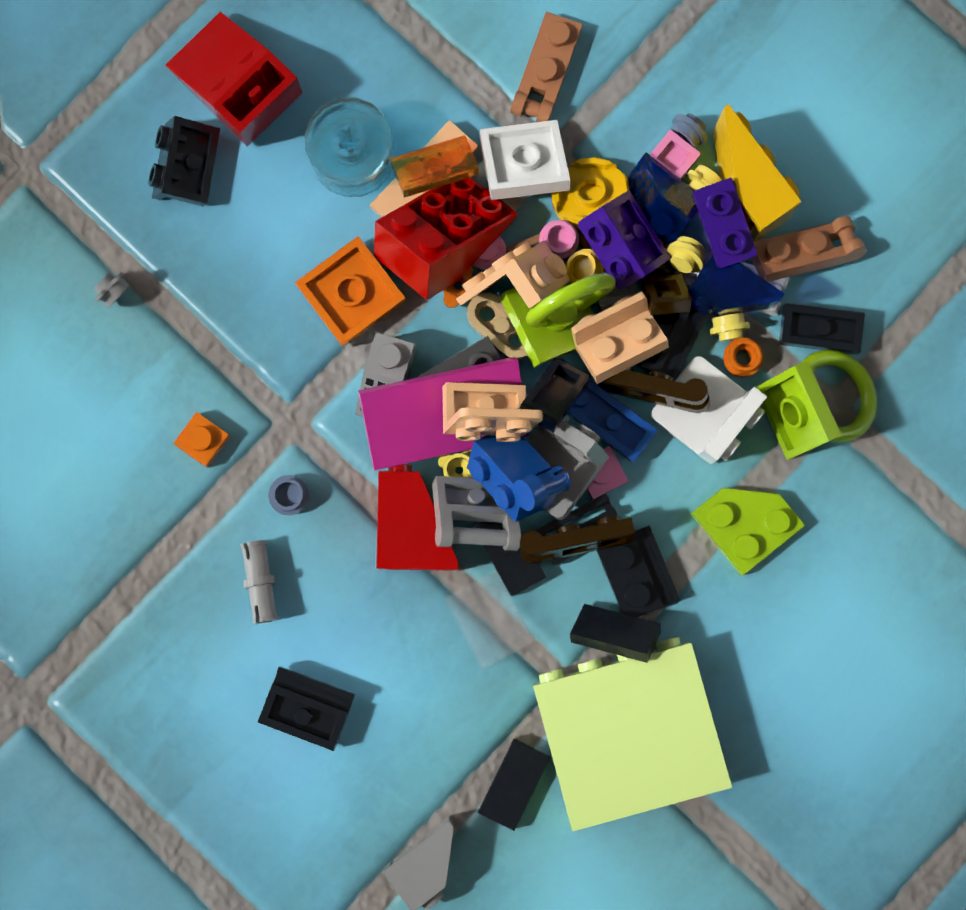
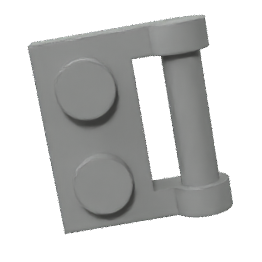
[432,476,521,551]

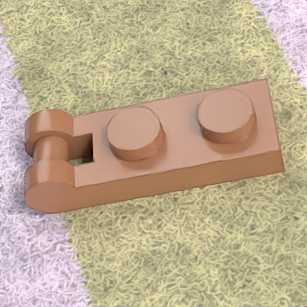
[510,12,583,122]
[751,216,867,283]

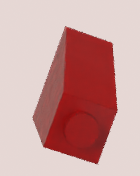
[376,464,459,571]

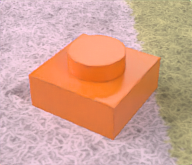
[173,411,231,468]

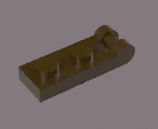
[596,367,710,413]
[520,515,635,564]

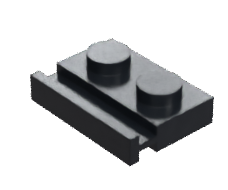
[635,303,709,381]
[596,525,680,617]
[258,666,356,751]

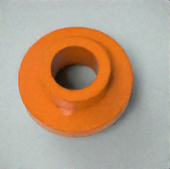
[723,337,764,377]

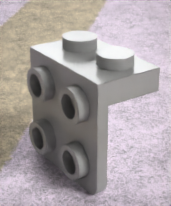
[528,415,609,520]

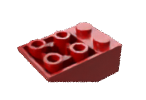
[165,12,303,147]
[374,171,517,300]

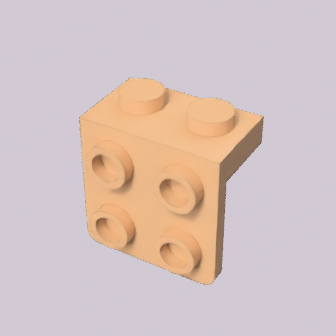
[456,240,571,308]
[442,382,543,442]

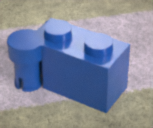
[467,435,571,522]

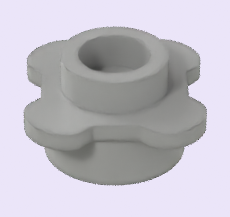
[93,272,130,308]

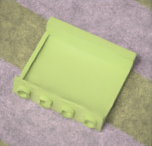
[532,637,732,831]

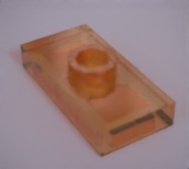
[390,135,479,198]

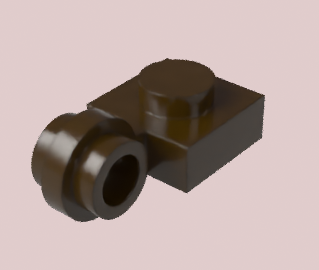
[641,260,692,315]

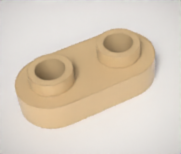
[467,293,528,361]

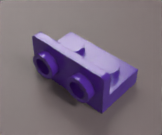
[693,177,757,268]
[578,190,671,291]

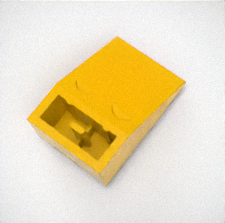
[712,104,802,241]

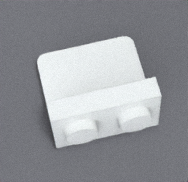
[651,356,767,465]

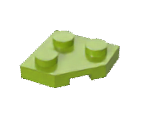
[690,488,805,576]

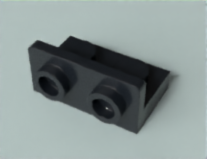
[148,116,220,207]

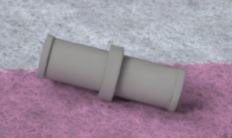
[240,540,279,624]

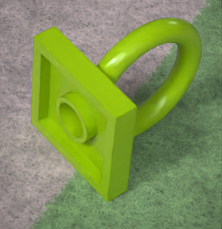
[499,273,616,368]
[755,350,877,460]

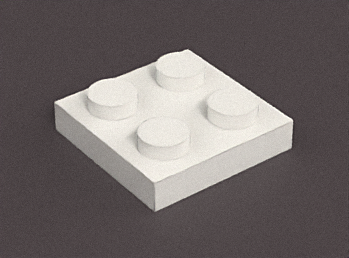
[480,120,570,200]

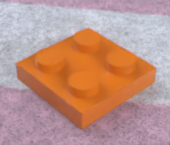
[295,236,406,348]

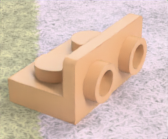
[571,292,669,384]

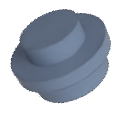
[671,113,707,148]
[268,475,309,515]

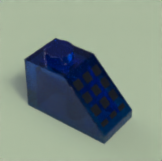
[628,152,699,246]
[688,255,785,317]

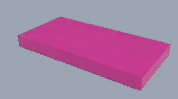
[358,357,530,470]

